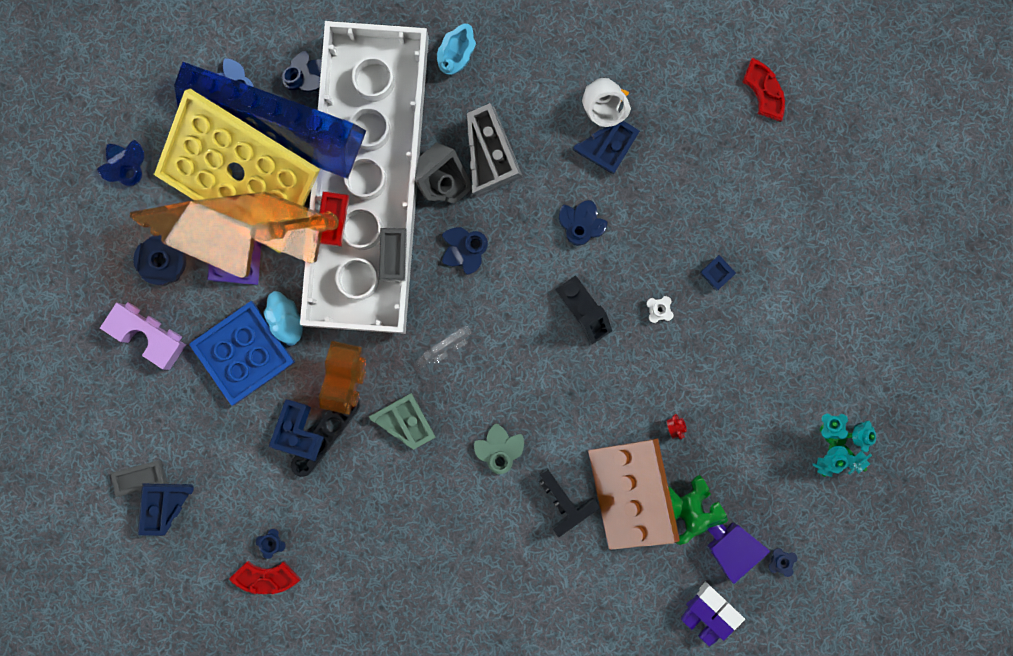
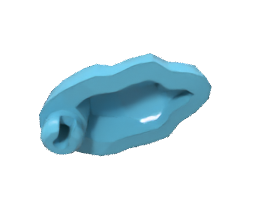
[437,24,476,75]
[263,291,303,346]

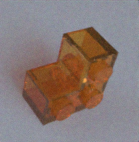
[319,341,366,415]

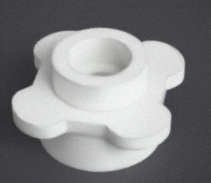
[647,296,674,323]

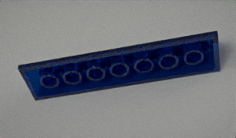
[174,62,366,179]

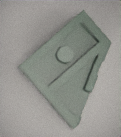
[369,393,436,450]

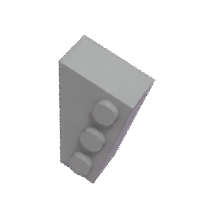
[467,103,523,196]

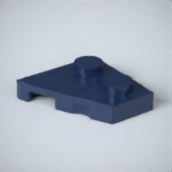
[573,121,640,175]
[138,483,194,536]

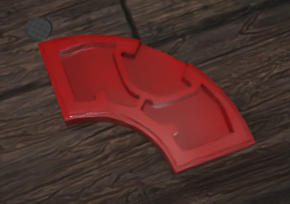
[742,58,785,122]
[229,561,301,594]

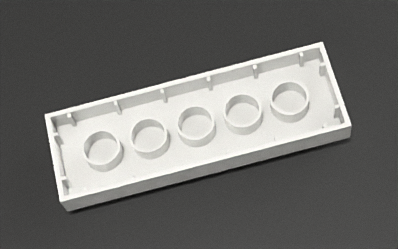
[300,21,429,334]

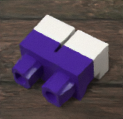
[681,581,745,647]

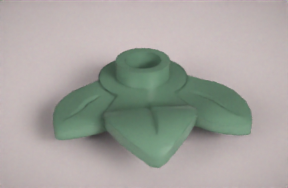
[474,424,524,474]

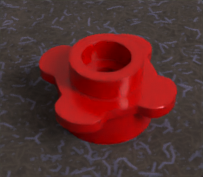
[667,414,687,440]

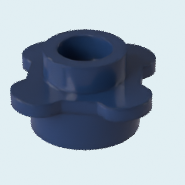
[256,529,286,559]
[769,548,797,577]

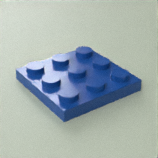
[189,301,296,406]

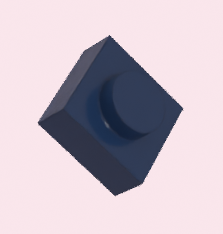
[699,255,736,291]

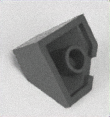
[415,143,472,203]

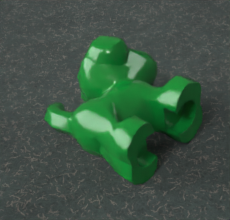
[668,475,728,545]

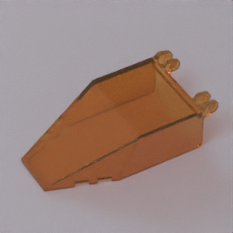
[130,192,339,278]

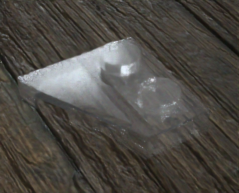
[413,325,472,371]

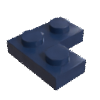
[268,399,324,461]

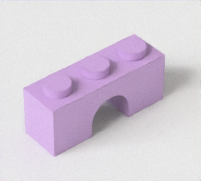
[100,302,186,370]

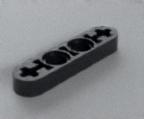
[291,393,360,477]

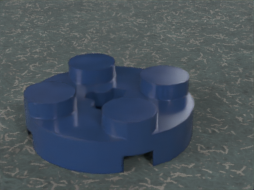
[133,235,186,286]

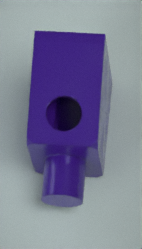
[708,522,770,584]

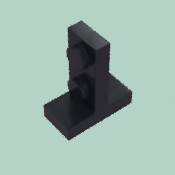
[555,275,612,345]
[538,468,600,537]

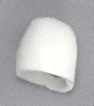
[582,78,631,127]

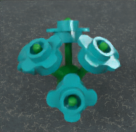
[812,413,876,477]

